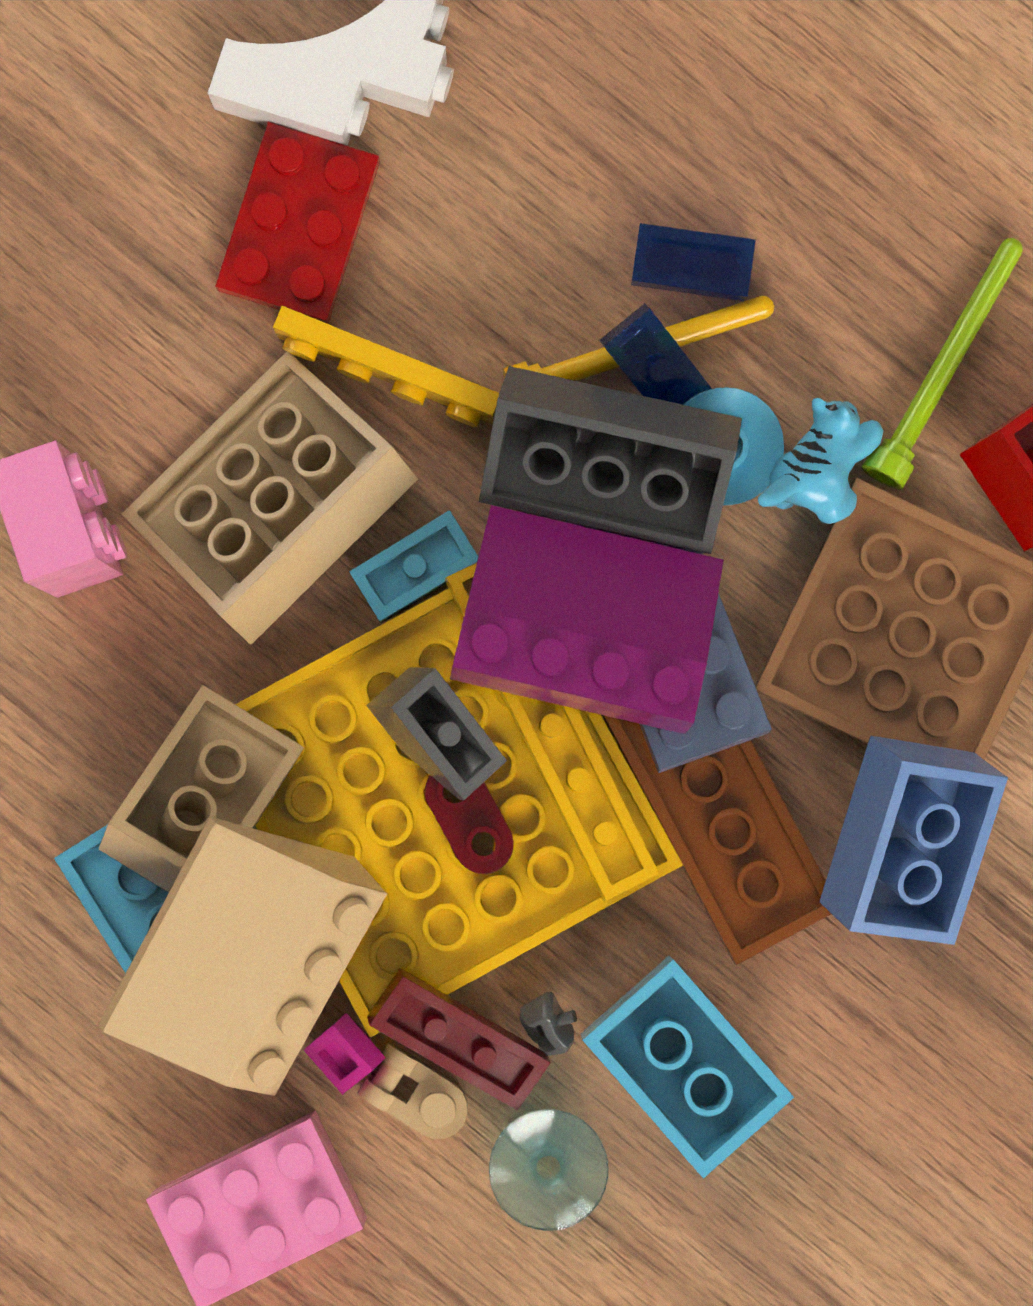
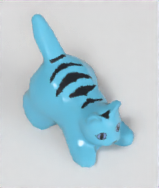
[758,397,883,524]

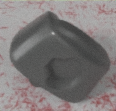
[520,992,577,1056]

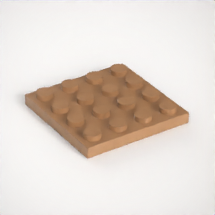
[755,477,1033,760]

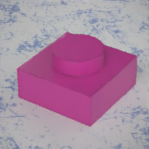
[304,1013,386,1095]

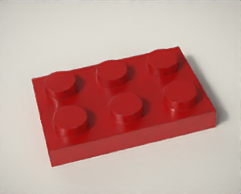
[215,122,380,324]

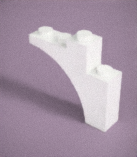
[208,0,454,146]

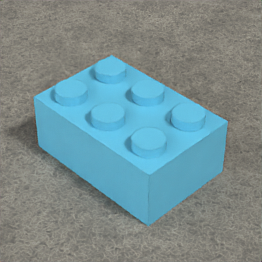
[580,956,795,1179]

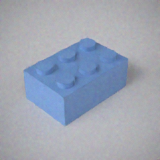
[819,735,1008,945]

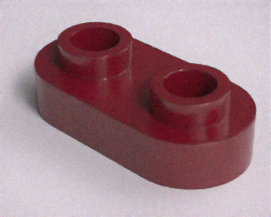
[425,775,514,874]

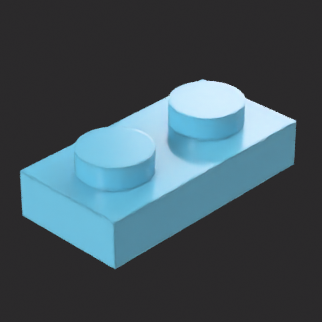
[349,510,478,623]

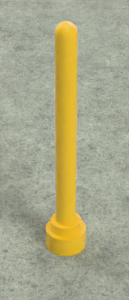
[502,296,774,381]

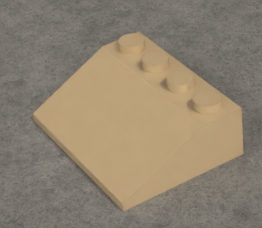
[122,352,418,645]
[98,817,387,1096]

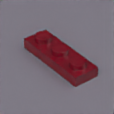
[367,968,551,1111]

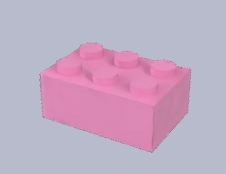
[0,440,127,598]
[146,1110,367,1306]

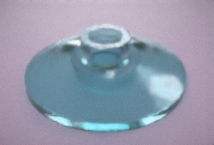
[489,1109,609,1231]

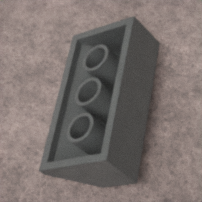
[479,366,742,554]

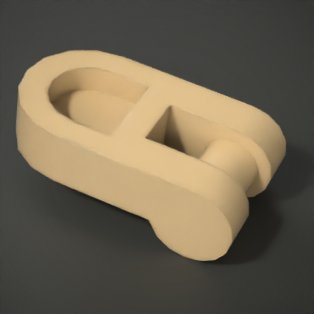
[357,1042,468,1139]

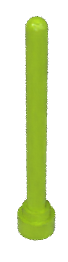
[861,238,1023,490]

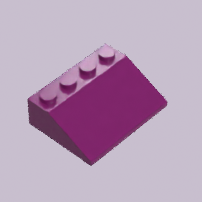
[450,505,724,734]

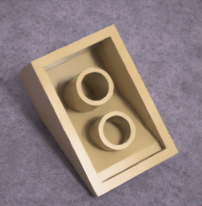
[99,685,304,893]

